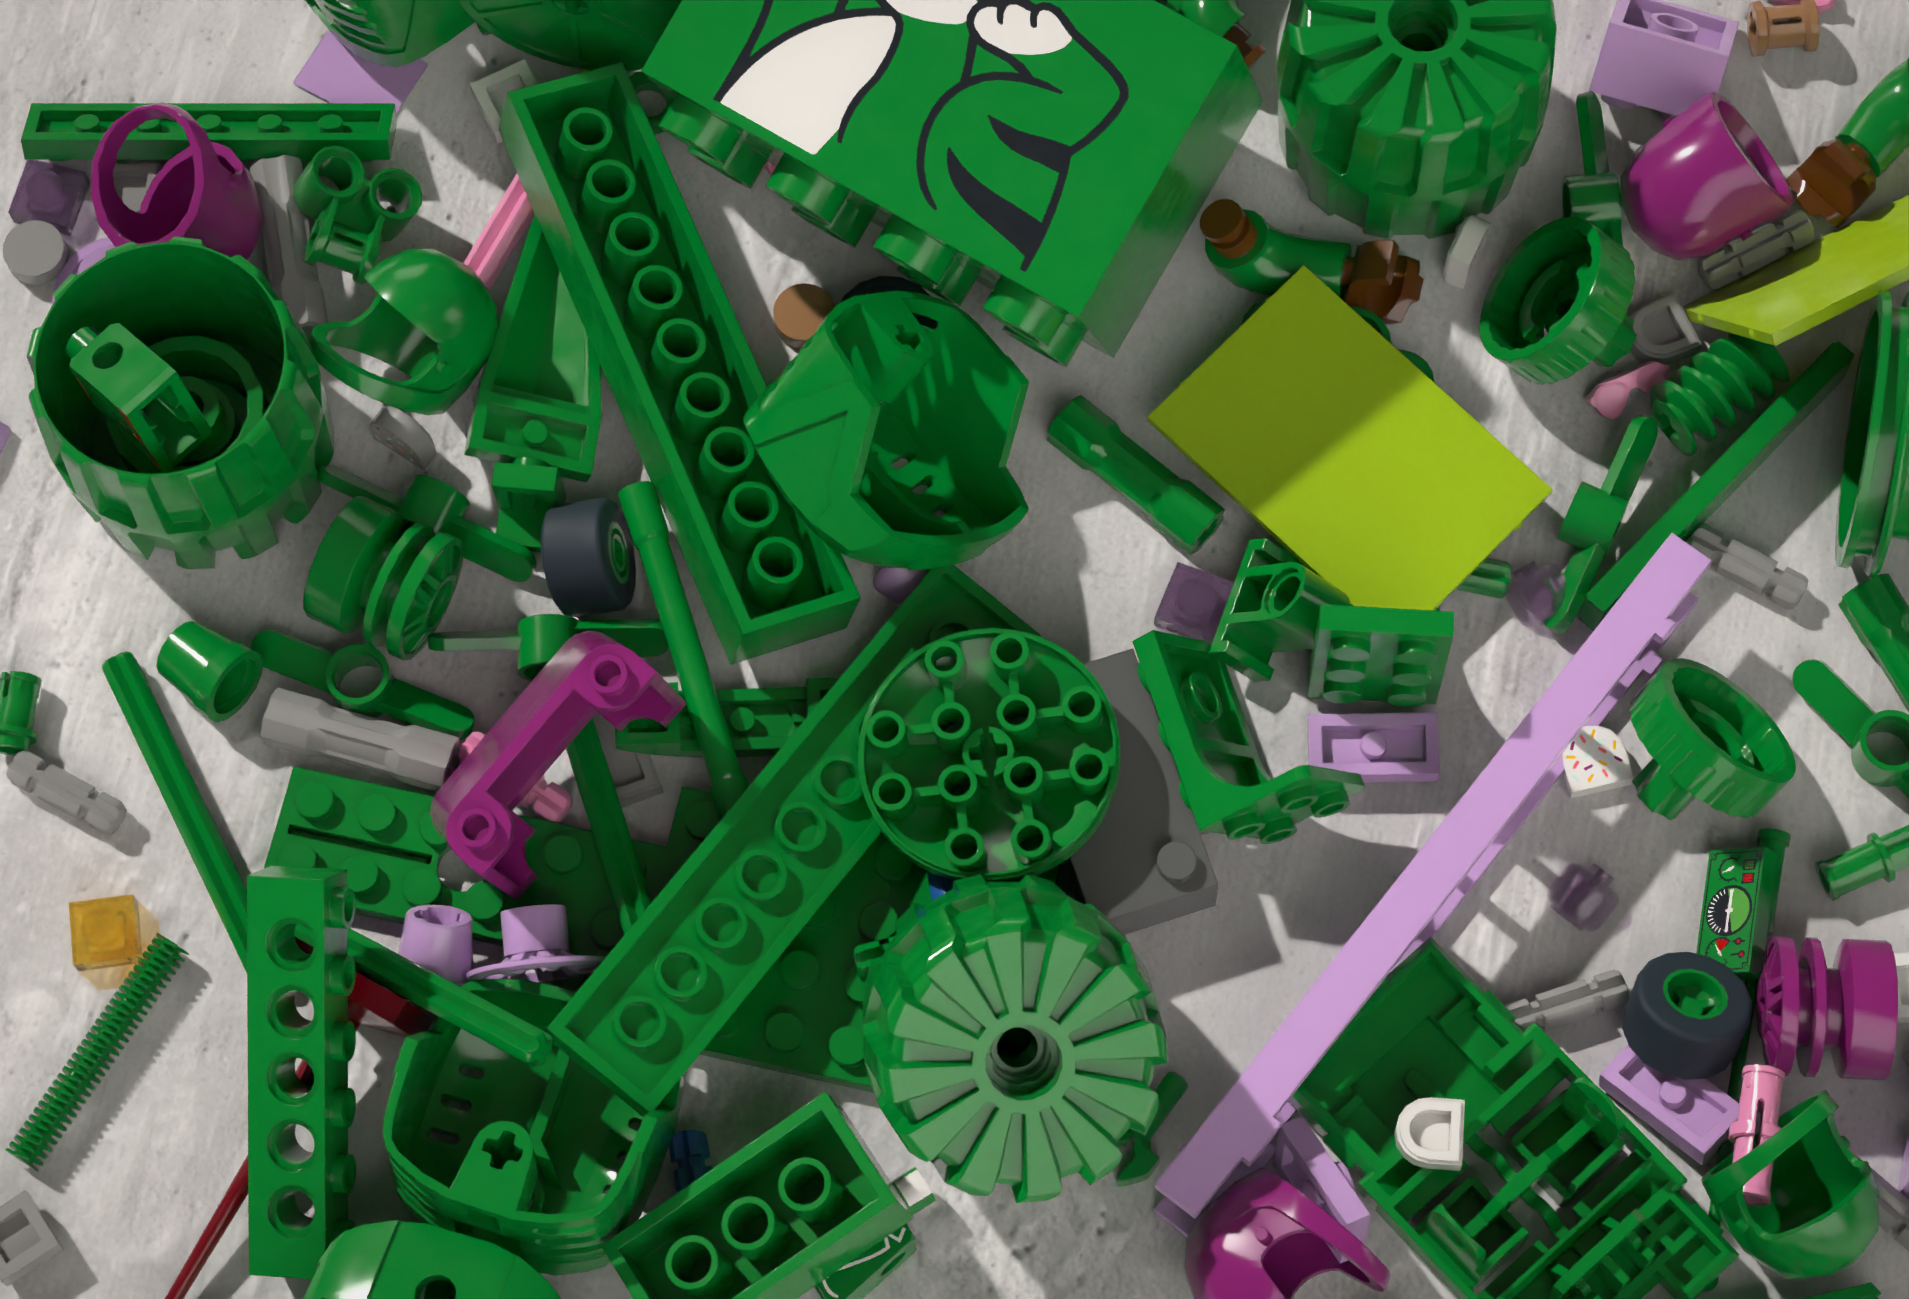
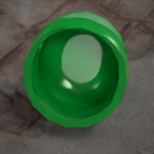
[309,249,499,416]
[1701,1090,1879,1279]

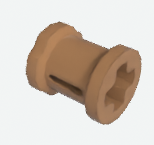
[1747,0,1820,57]

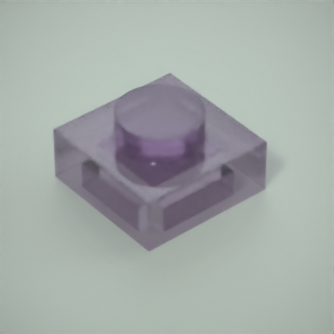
[8,160,90,236]
[1154,562,1234,643]

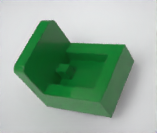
[491,457,566,552]

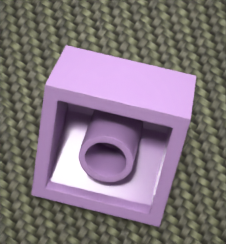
[1589,0,1739,120]

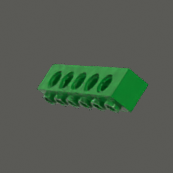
[247,866,356,1279]

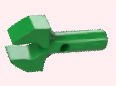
[1116,1072,1188,1187]

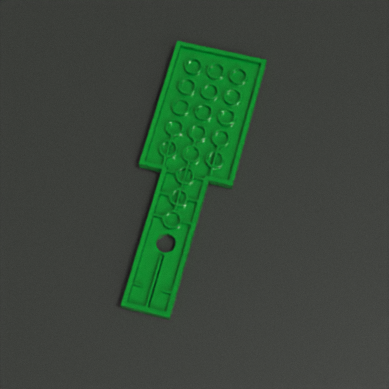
[264,766,1059,1093]

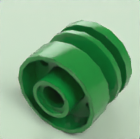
[303,496,464,660]

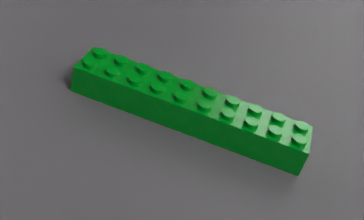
[498,62,861,665]

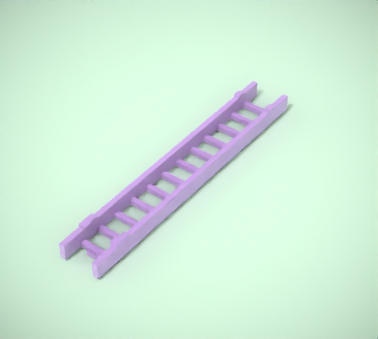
[1154,533,1712,1238]

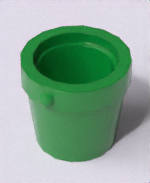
[156,621,264,723]

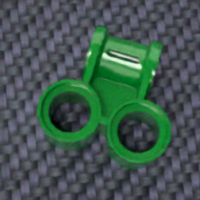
[294,145,423,285]

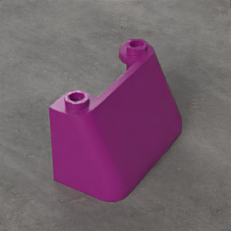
[430,631,687,901]

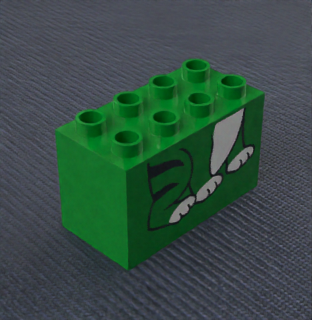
[641,0,1263,367]

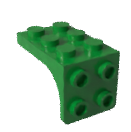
[1308,604,1454,707]
[1132,630,1365,844]

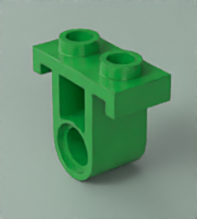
[1209,538,1350,682]

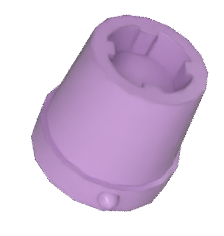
[393,905,473,1000]

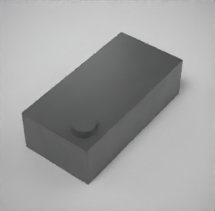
[1064,648,1218,935]

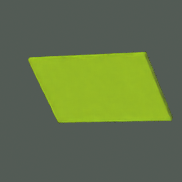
[1683,194,1909,346]
[1147,265,1553,611]

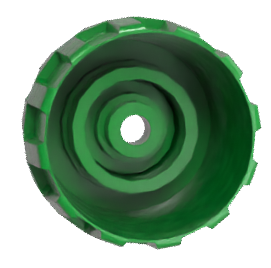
[1276,0,1557,240]
[27,236,334,569]
[862,874,1168,1203]

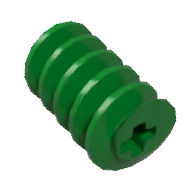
[1650,333,1790,456]

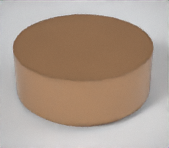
[773,283,835,349]

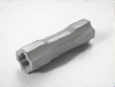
[250,155,328,339]
[260,688,462,792]

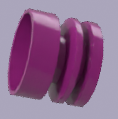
[1757,936,1898,1080]

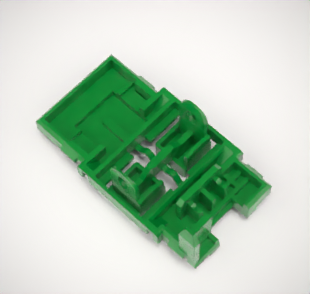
[1289,936,1740,1299]

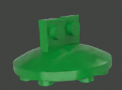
[858,628,1121,881]

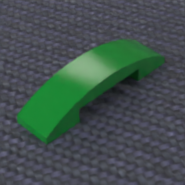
[615,677,840,758]

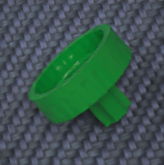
[1479,217,1637,385]
[1629,658,1796,821]

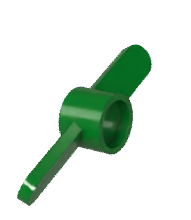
[1562,91,1623,246]
[1544,415,1658,634]
[317,464,537,582]
[428,614,669,681]
[251,629,474,739]
[1792,659,1909,799]

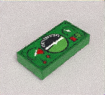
[1696,847,1777,980]

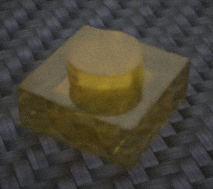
[69,894,142,971]

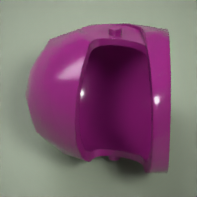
[1620,91,1793,260]
[91,102,264,260]
[1185,1167,1390,1299]

